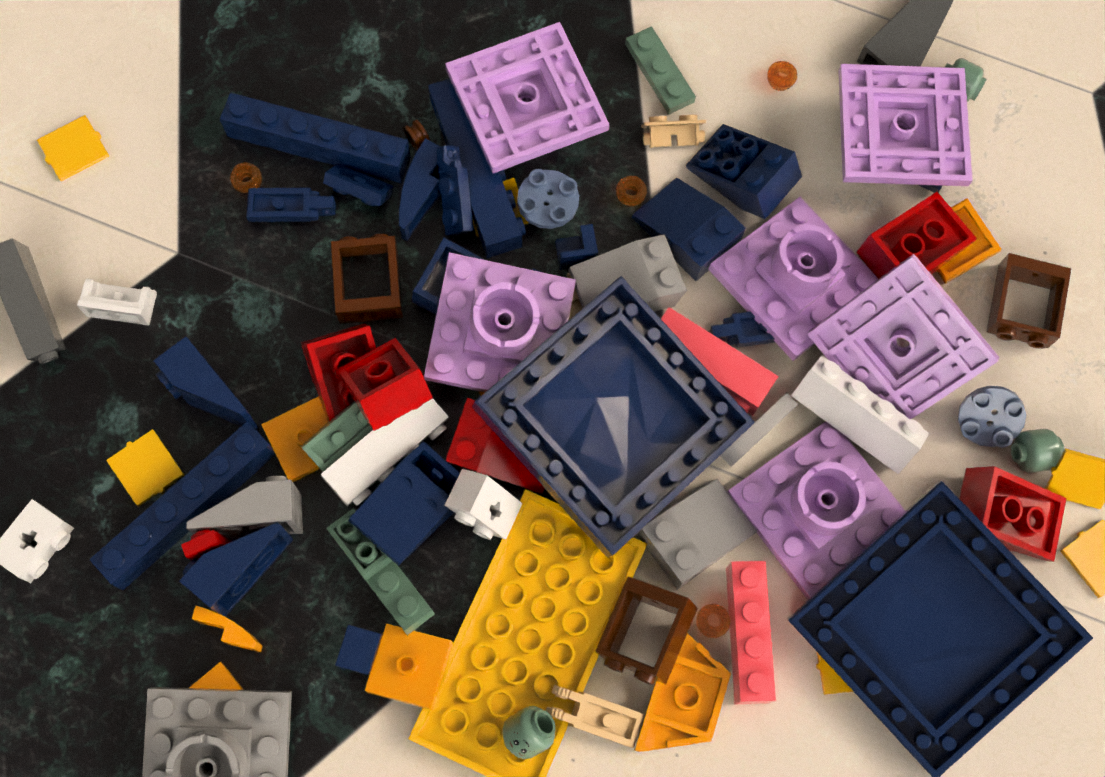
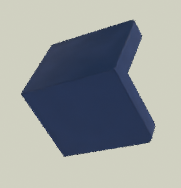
[555,224,598,270]
[335,625,382,675]

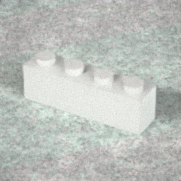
[791,355,929,474]
[321,399,449,506]

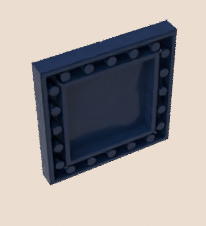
[472,276,755,558]
[788,481,1093,777]

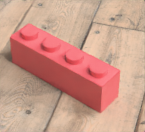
[661,307,779,416]
[726,561,776,705]

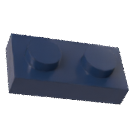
[323,164,394,206]

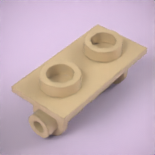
[641,114,706,148]

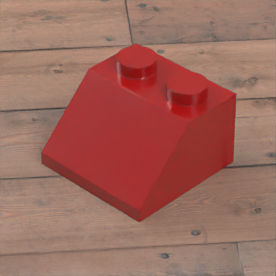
[337,338,433,431]

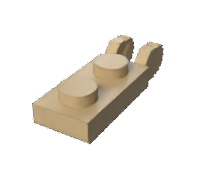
[546,685,644,748]

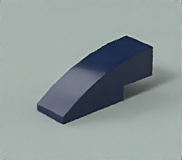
[399,138,441,241]

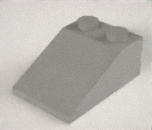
[568,234,687,311]
[187,476,303,540]
[638,479,757,590]

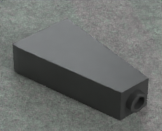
[857,0,954,67]
[0,238,66,364]

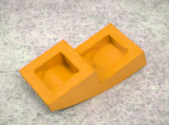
[192,606,263,653]

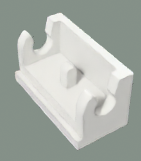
[77,279,157,325]

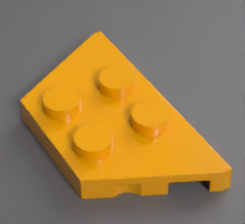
[634,633,731,752]

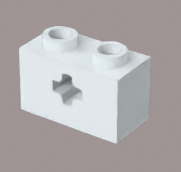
[445,469,523,540]
[0,499,74,583]

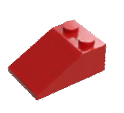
[856,192,977,279]
[301,324,376,423]
[445,398,545,494]
[959,466,1067,562]

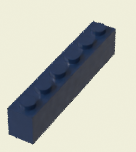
[428,79,526,258]
[220,93,411,184]
[89,421,276,591]

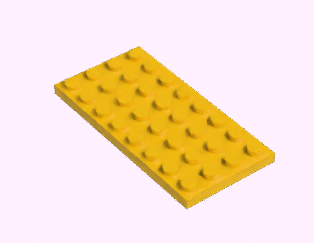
[408,489,647,777]

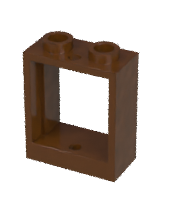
[331,234,403,324]
[986,253,1072,349]
[595,576,698,685]

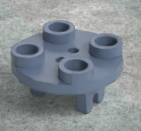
[517,169,579,229]
[958,385,1026,448]

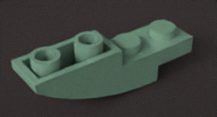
[326,508,435,636]

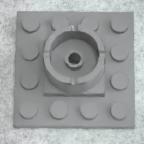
[142,687,292,777]

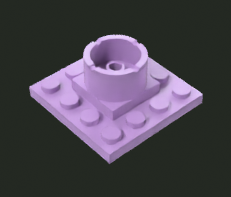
[445,22,609,173]
[838,64,972,186]
[708,197,878,361]
[424,252,576,392]
[807,254,999,419]
[728,421,905,600]

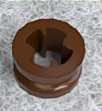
[403,119,430,151]

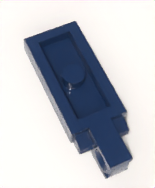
[436,146,474,235]
[246,188,336,222]
[708,311,775,348]

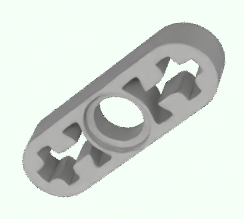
[720,393,798,467]

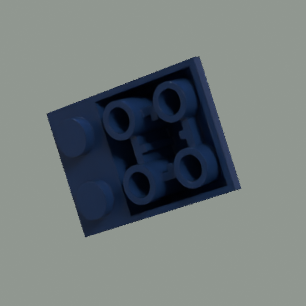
[686,124,802,219]
[348,441,460,566]

